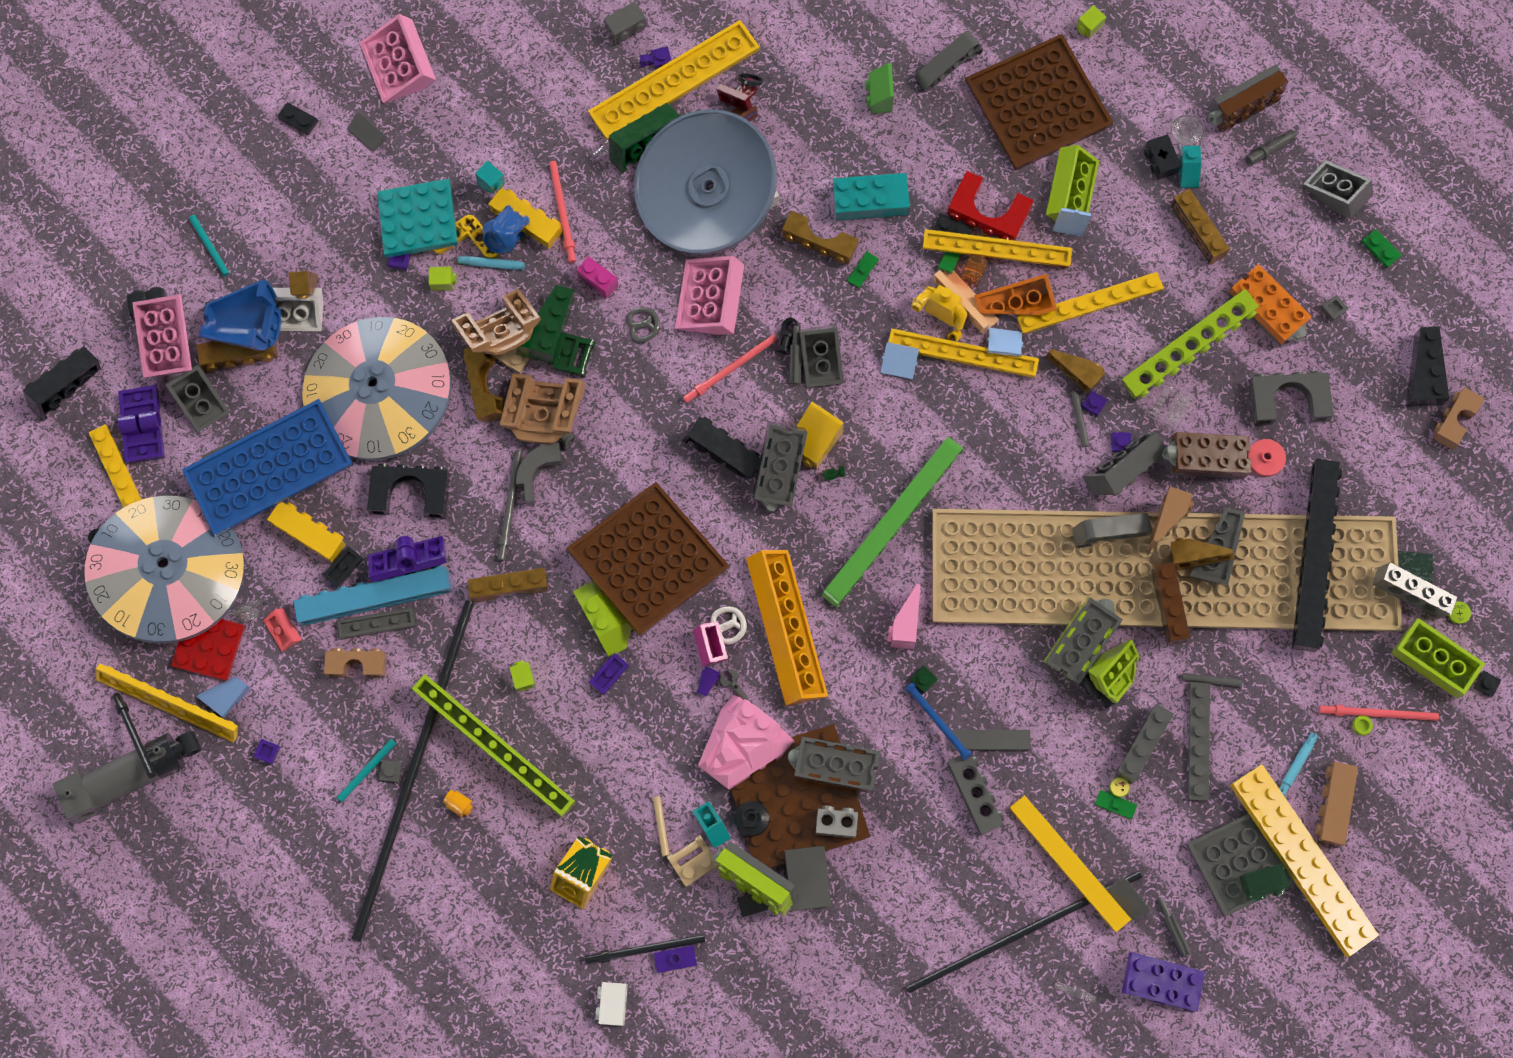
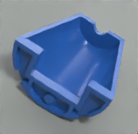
[199,279,281,351]

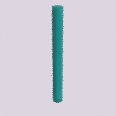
[189,215,230,277]
[337,739,397,802]

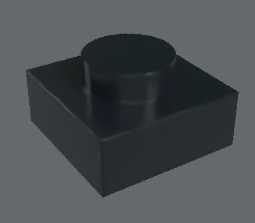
[1473,670,1501,698]

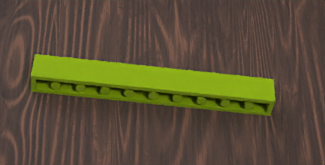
[412,674,575,818]

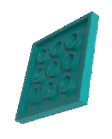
[377,178,458,258]

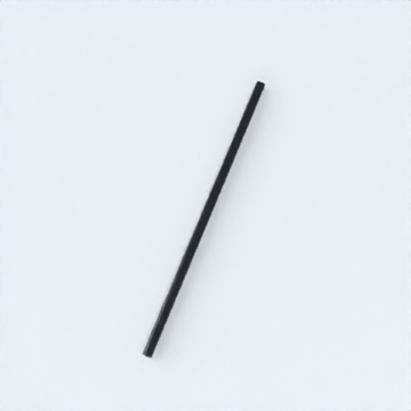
[906,870,1142,993]

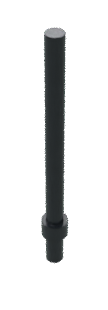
[112,693,156,779]
[585,934,705,964]

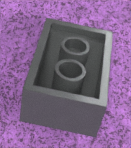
[1303,160,1373,219]
[800,325,844,388]
[165,363,230,432]

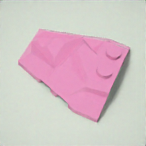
[698,695,794,790]

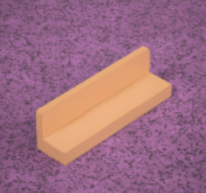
[933,270,999,334]

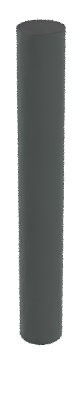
[1071,392,1089,448]
[1182,673,1242,688]

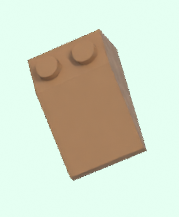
[1147,487,1194,551]

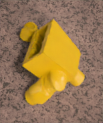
[911,285,967,342]

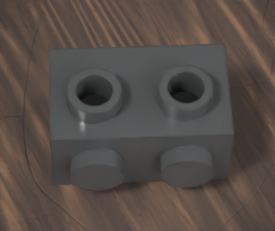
[604,1,647,44]

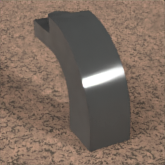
[516,443,562,506]

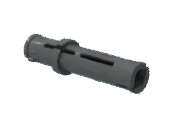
[1245,129,1297,166]

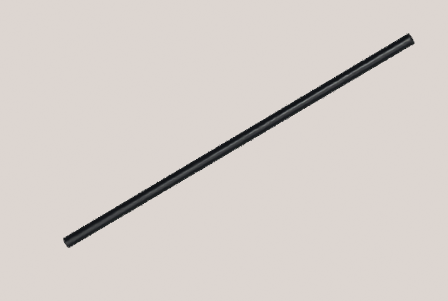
[351,600,475,942]

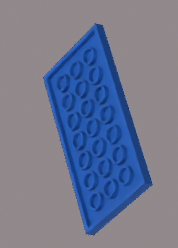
[182,399,353,536]

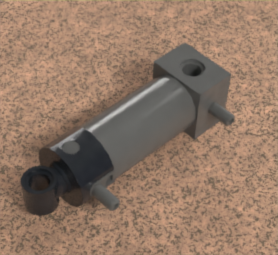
[52,731,202,824]

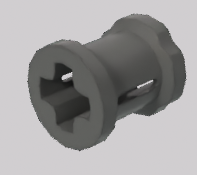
[558,434,576,449]

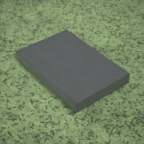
[785,845,832,911]

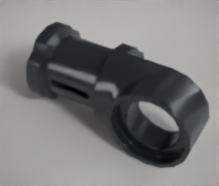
[774,317,801,355]
[1079,675,1115,709]

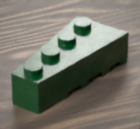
[609,103,680,174]
[517,285,574,364]

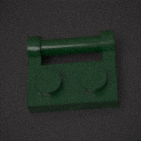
[553,333,596,378]

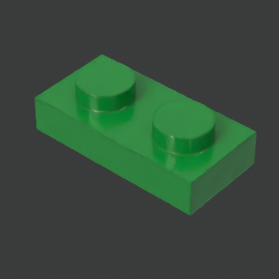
[1361,229,1402,268]

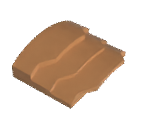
[451,289,541,356]
[500,374,586,444]

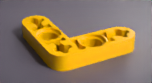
[433,215,500,259]

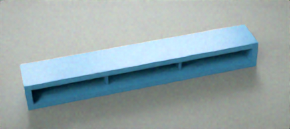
[293,565,452,626]

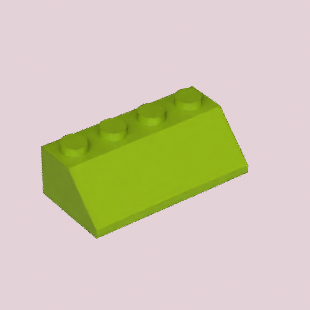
[1046,144,1099,221]

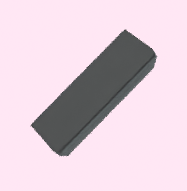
[348,113,386,152]
[1107,877,1150,921]

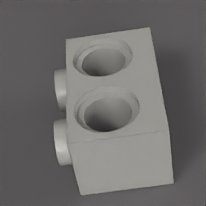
[816,806,858,839]

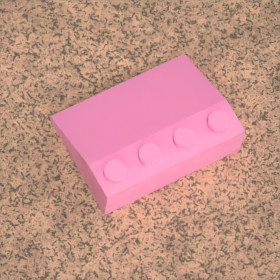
[359,14,436,104]
[675,256,744,335]
[133,294,192,378]

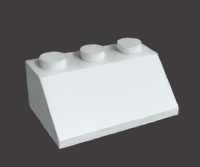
[273,288,323,331]

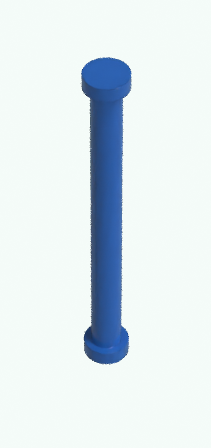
[905,683,972,761]

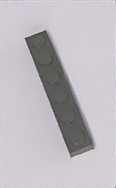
[1188,682,1210,801]

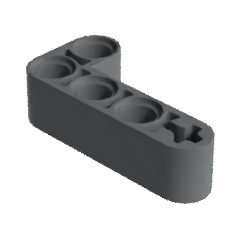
[915,30,983,92]
[1072,513,1153,548]

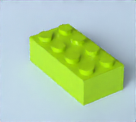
[1390,618,1486,699]

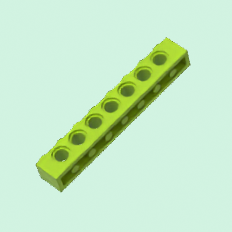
[1121,289,1259,399]

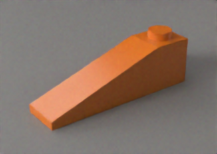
[974,274,1057,315]

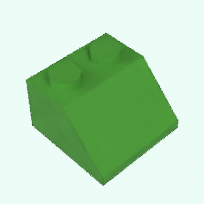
[865,63,894,113]

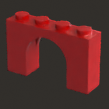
[947,171,1034,241]

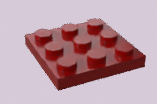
[171,619,245,681]

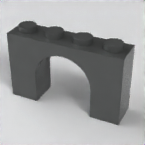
[1249,371,1334,425]

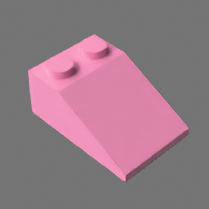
[887,584,921,649]

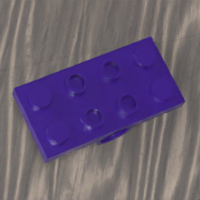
[118,385,165,464]
[368,536,447,583]
[1121,952,1205,1012]

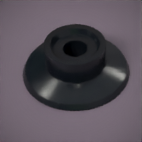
[734,801,770,837]

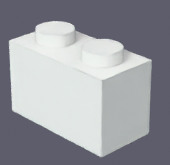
[595,982,628,1026]

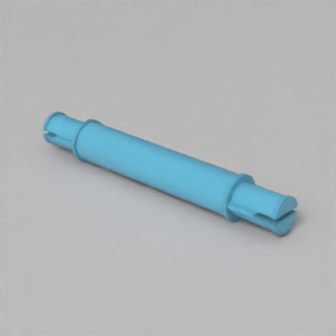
[458,256,525,270]
[1279,732,1319,797]

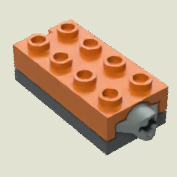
[1228,264,1312,347]

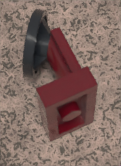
[716,73,763,112]

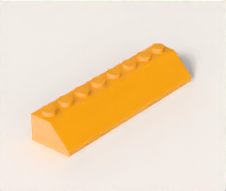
[746,550,828,706]

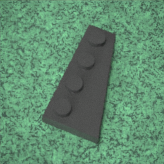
[1189,508,1245,587]

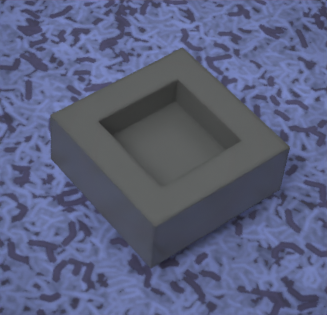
[1320,295,1348,321]
[379,760,403,783]

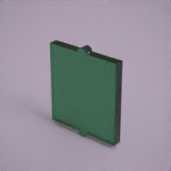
[1398,551,1434,584]

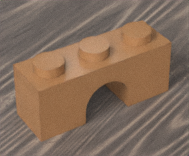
[1433,387,1485,450]
[324,648,387,678]

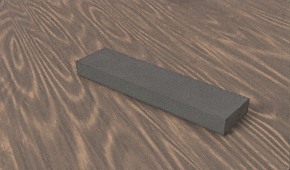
[336,607,416,640]
[951,730,1031,750]

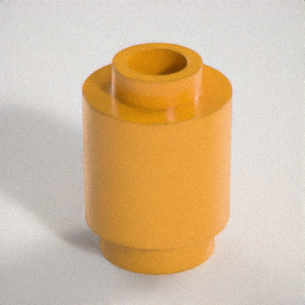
[443,790,474,818]

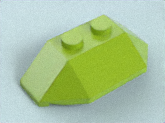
[573,583,632,658]
[1088,639,1139,703]

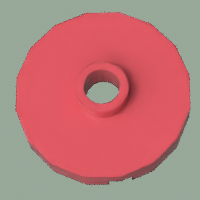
[1247,439,1286,477]

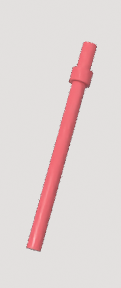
[549,161,576,263]
[683,334,778,403]
[1319,704,1439,721]

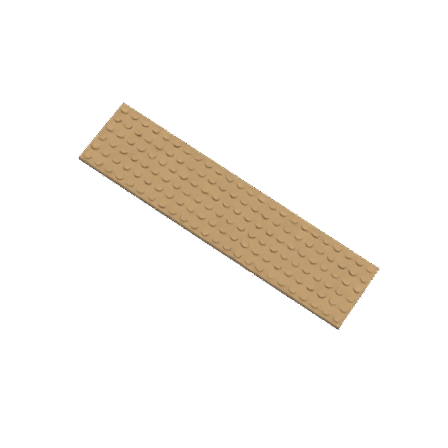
[932,509,1402,631]

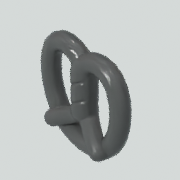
[627,307,660,343]

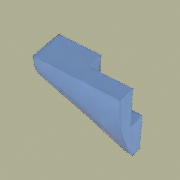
[197,676,250,718]

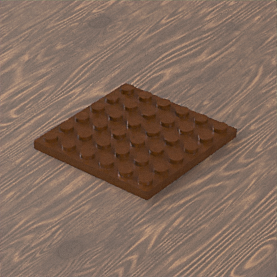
[965,34,1114,171]
[566,482,730,637]
[731,724,870,869]

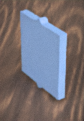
[1053,208,1091,236]
[987,328,1023,357]
[880,342,919,379]

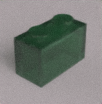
[1239,864,1290,902]

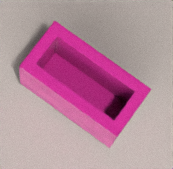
[577,256,619,298]
[693,621,728,667]

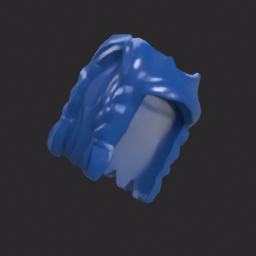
[482,205,530,253]

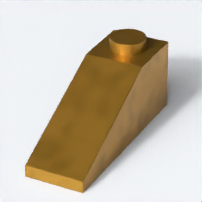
[288,271,318,299]
[1046,349,1106,394]
[1170,538,1235,570]

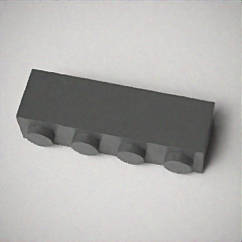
[1115,704,1174,784]

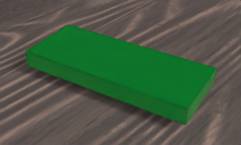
[847,251,879,289]
[938,252,961,274]
[1094,790,1137,820]

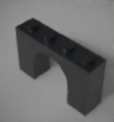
[367,463,450,518]

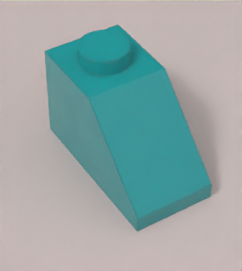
[1178,146,1202,188]
[475,160,505,194]
[692,801,731,848]

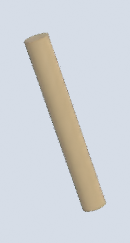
[653,796,670,857]

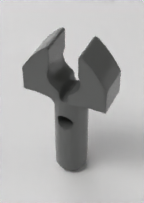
[720,669,749,700]

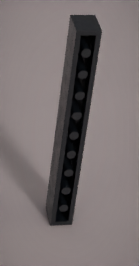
[1291,458,1342,653]

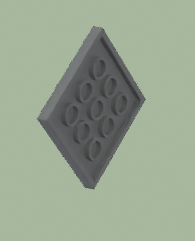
[1186,814,1295,917]

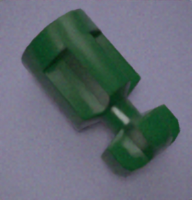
[822,466,845,481]

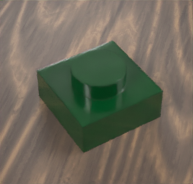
[910,666,938,694]

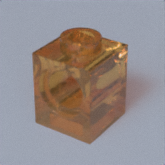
[961,254,988,286]

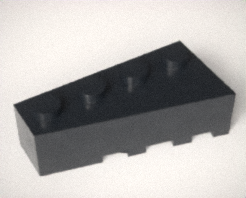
[1405,326,1449,407]
[23,346,101,422]
[682,417,760,480]

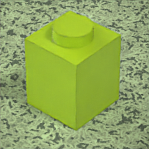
[1076,5,1106,38]
[429,267,457,291]
[509,661,536,692]

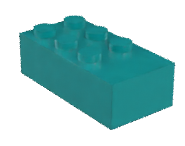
[833,173,910,221]

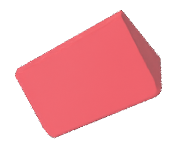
[263,608,302,652]

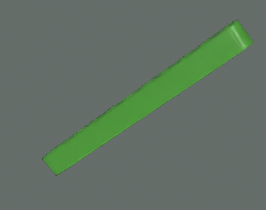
[822,437,964,608]

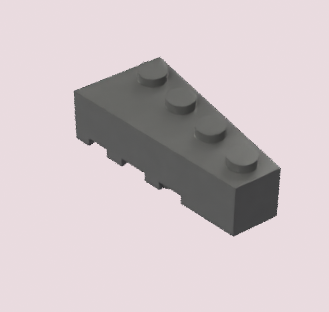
[1082,433,1165,496]

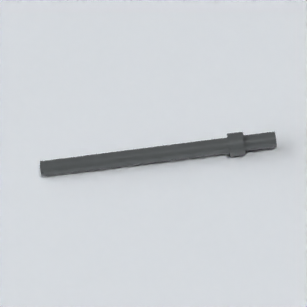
[497,450,522,561]

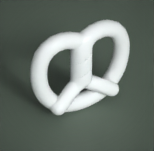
[710,606,747,645]

